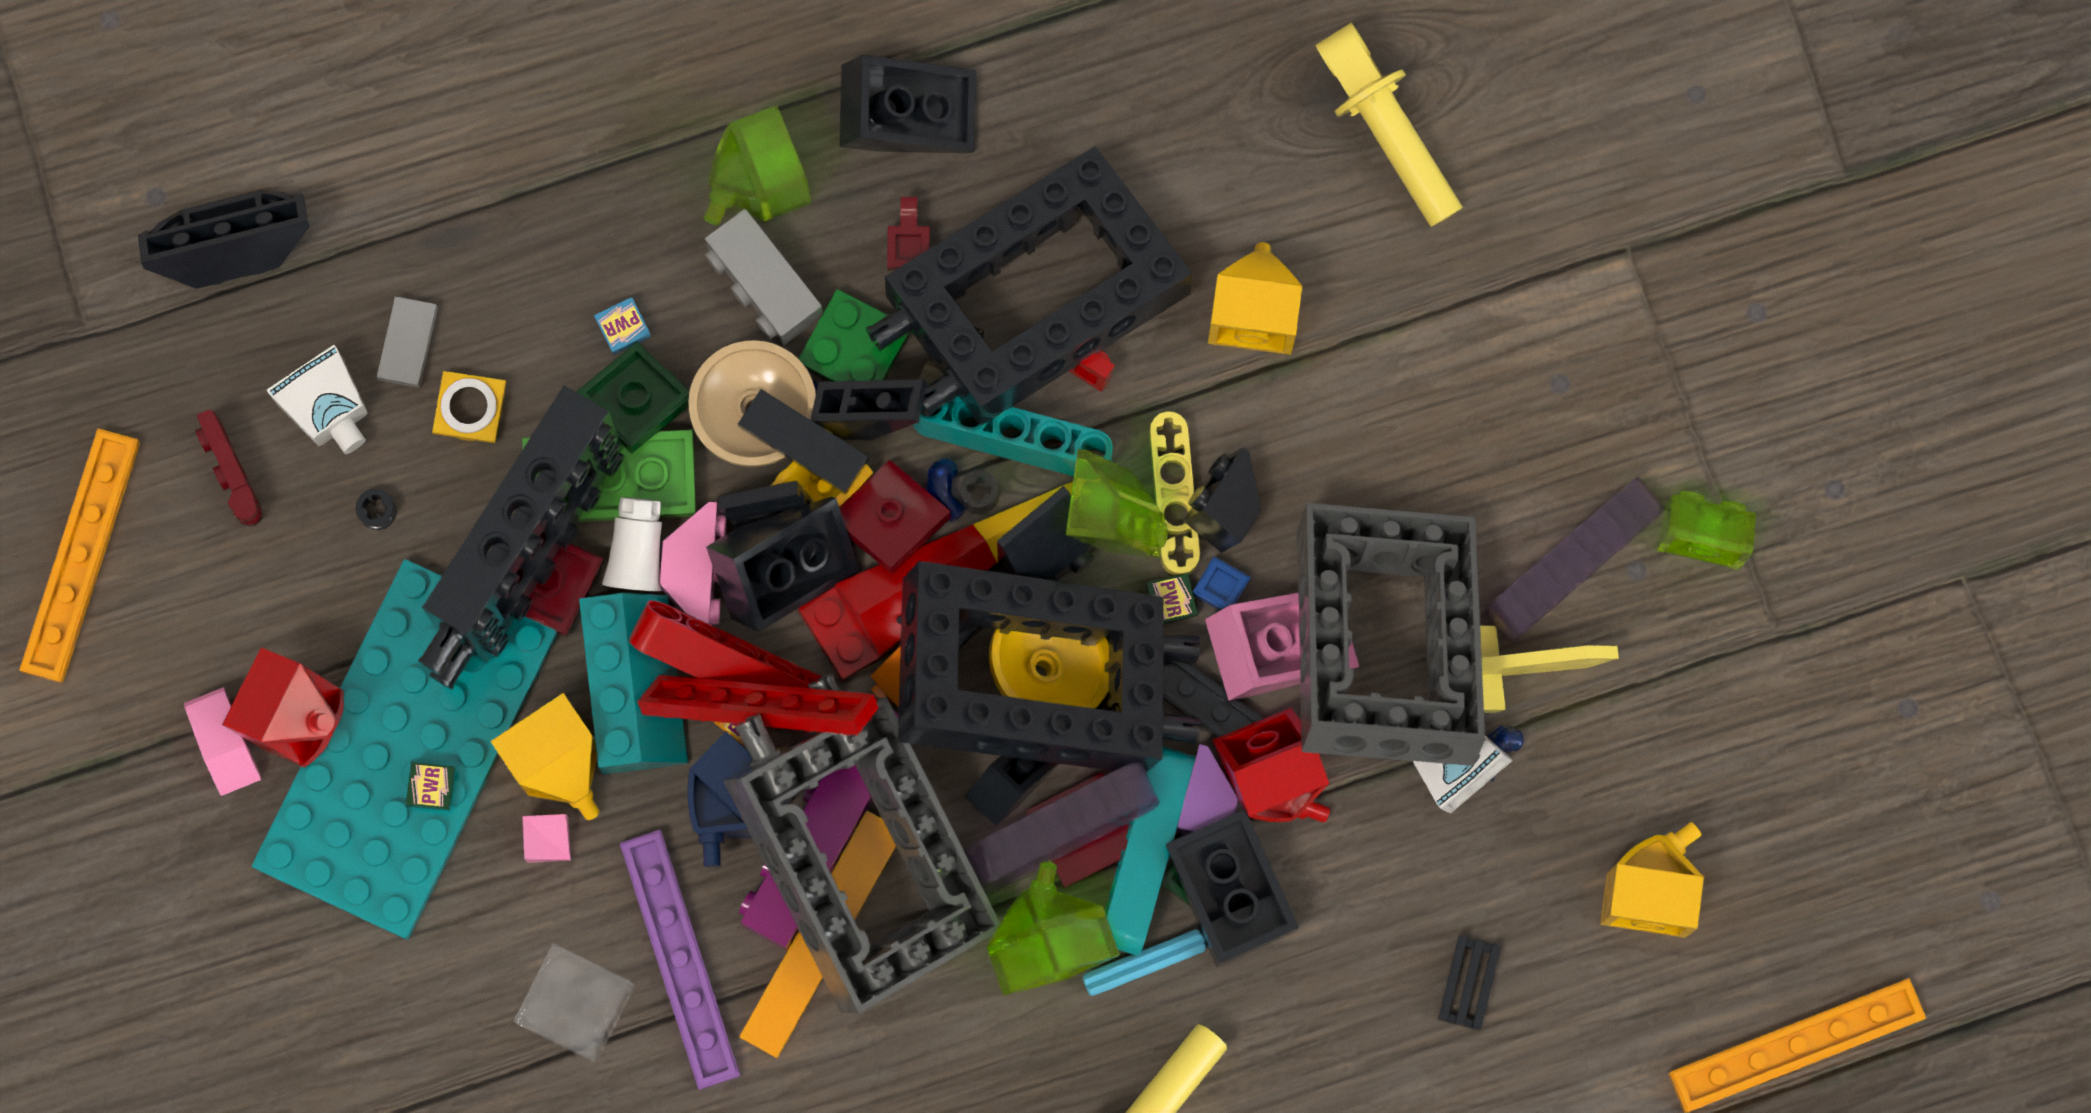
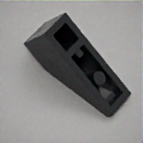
[810,379,928,440]

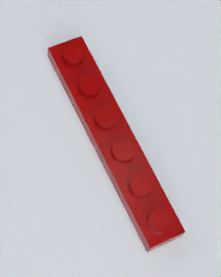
[637,675,879,735]

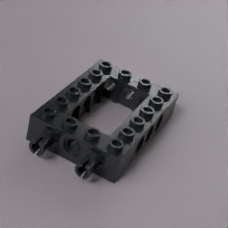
[866,146,1192,426]
[418,385,624,690]
[898,561,1200,775]

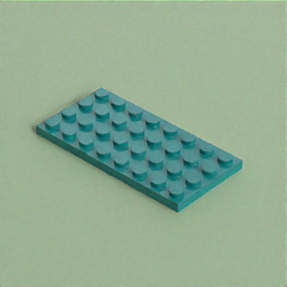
[251,559,559,941]

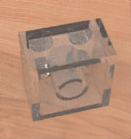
[513,943,635,1064]

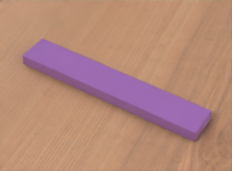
[620,829,741,1090]

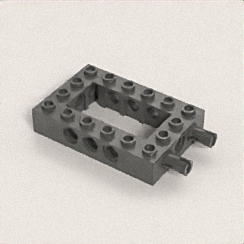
[723,673,1003,1013]

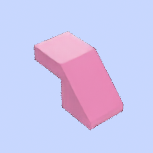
[184,687,261,796]

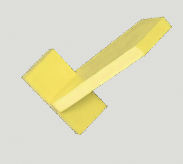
[1480,625,1619,713]

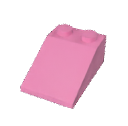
[1205,593,1359,701]

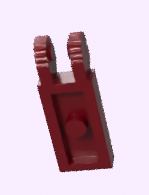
[195,409,263,527]

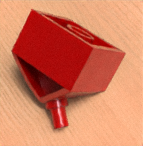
[222,647,344,768]
[1212,708,1330,823]

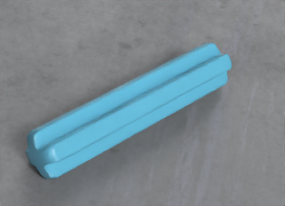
[1083,929,1206,996]

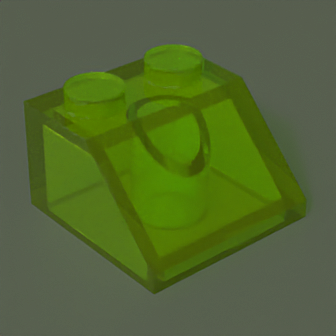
[1656,491,1756,570]

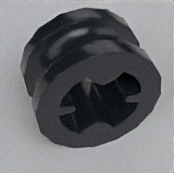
[355,489,397,531]

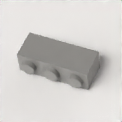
[705,209,823,346]

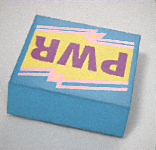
[594,297,651,355]

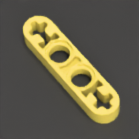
[1149,411,1200,576]

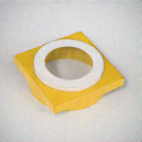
[432,371,507,443]

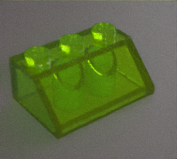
[1066,449,1168,558]

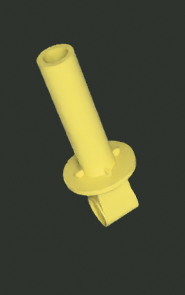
[1315,23,1463,227]
[1125,1024,1227,1113]

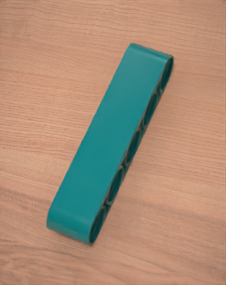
[913,396,1113,481]
[1097,746,1196,956]

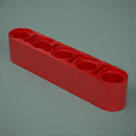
[629,600,822,688]

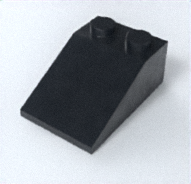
[839,55,976,153]
[997,486,1096,582]
[706,496,860,632]
[1165,809,1299,967]

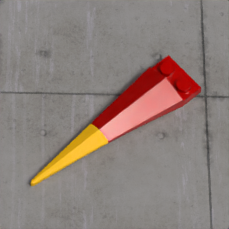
[797,472,1110,682]

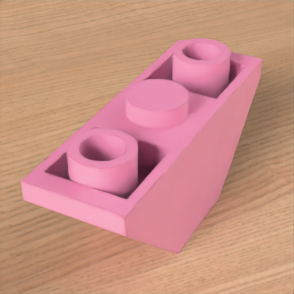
[660,502,727,625]

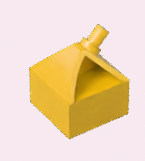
[1208,242,1302,355]
[490,693,600,820]
[1600,822,1704,938]

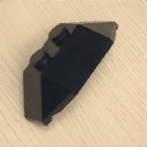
[138,190,309,289]

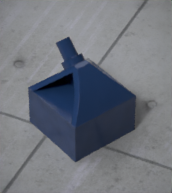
[688,731,793,867]

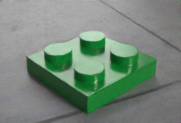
[798,289,911,382]

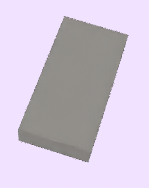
[377,296,438,388]

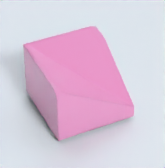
[523,814,571,863]

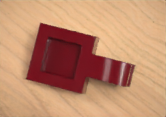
[887,197,930,270]

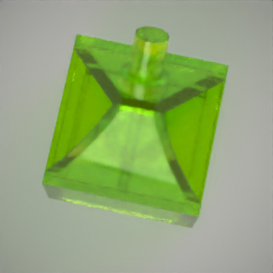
[703,105,811,226]
[986,862,1120,997]

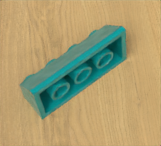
[579,593,688,775]

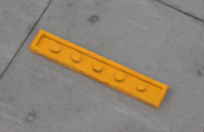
[19,428,141,684]
[739,811,896,1059]
[1668,978,1926,1113]

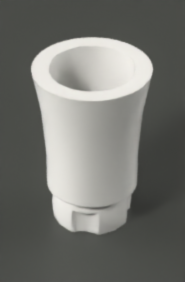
[602,497,662,591]

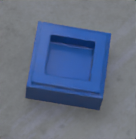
[1193,556,1251,611]

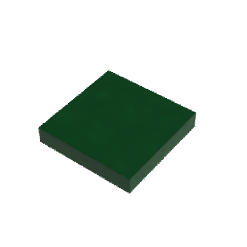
[576,342,690,454]

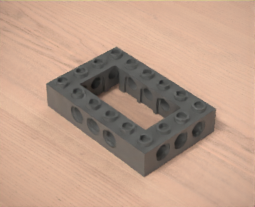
[1297,503,1485,766]

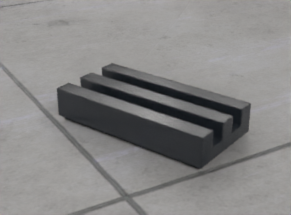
[718,481,814,529]
[1437,935,1501,1031]

